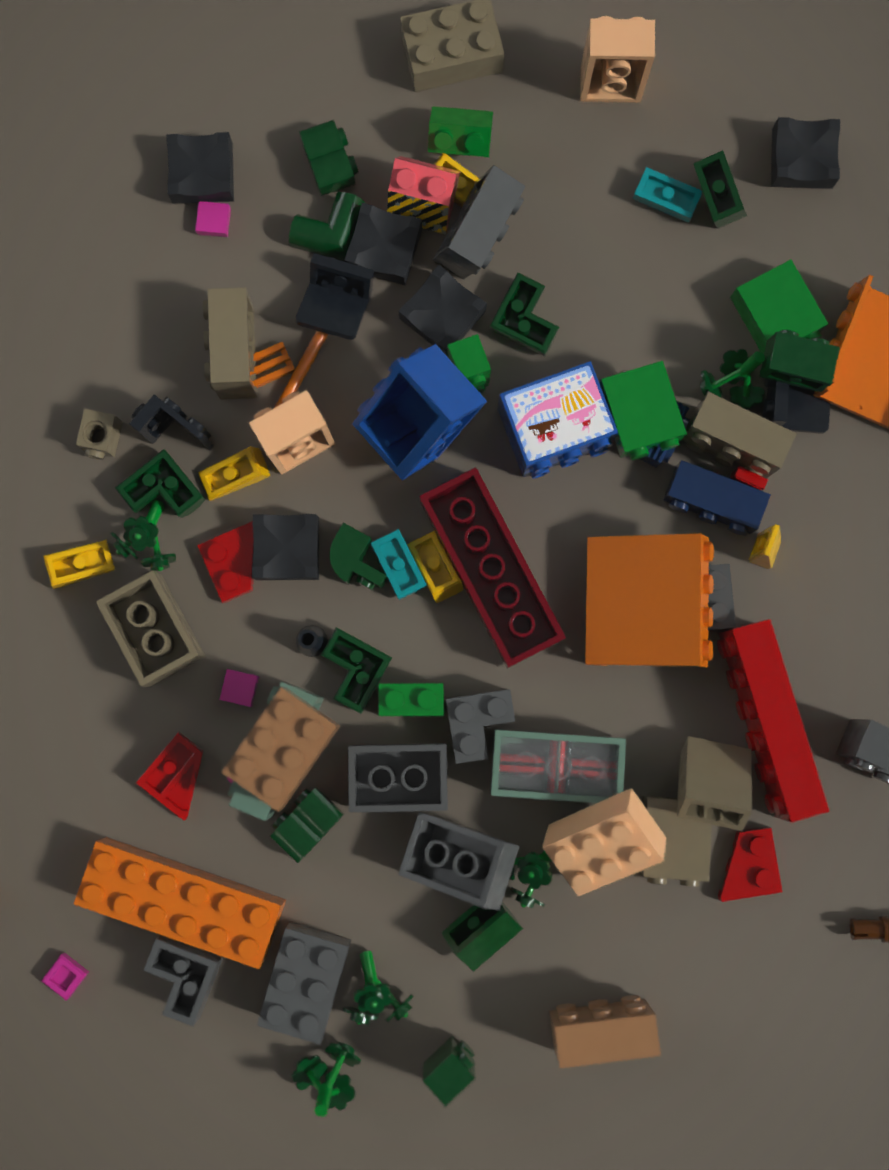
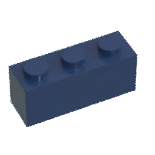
[663,460,771,536]

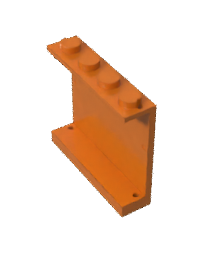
[813,274,889,429]
[585,533,714,667]

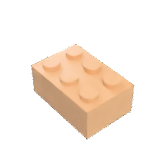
[580,16,655,103]
[249,390,335,475]
[542,788,666,896]

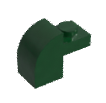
[330,522,388,590]

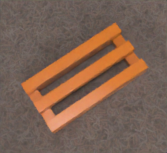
[250,341,295,388]

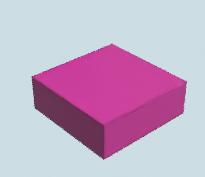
[195,201,231,237]
[219,669,259,707]
[41,952,89,1001]

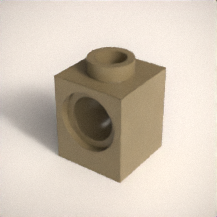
[76,409,123,460]

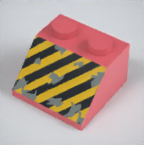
[387,156,461,234]

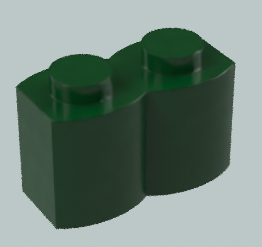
[299,120,359,196]
[270,788,344,863]

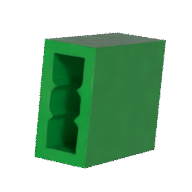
[730,259,828,354]
[599,361,687,460]

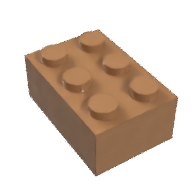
[222,687,341,812]
[549,995,661,1069]

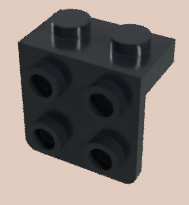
[296,253,374,340]
[762,378,830,434]
[129,394,214,450]

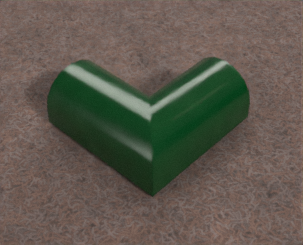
[288,192,365,262]
[489,272,559,357]
[115,449,205,518]
[321,627,392,714]

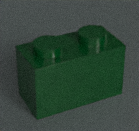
[693,150,747,228]
[759,330,840,392]
[441,902,523,972]
[422,1035,475,1107]

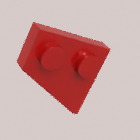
[197,521,254,603]
[136,731,203,821]
[718,827,783,902]

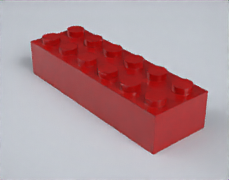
[717,619,830,823]

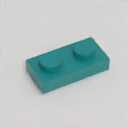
[633,167,703,223]
[371,529,427,600]

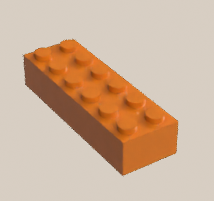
[73,837,286,969]

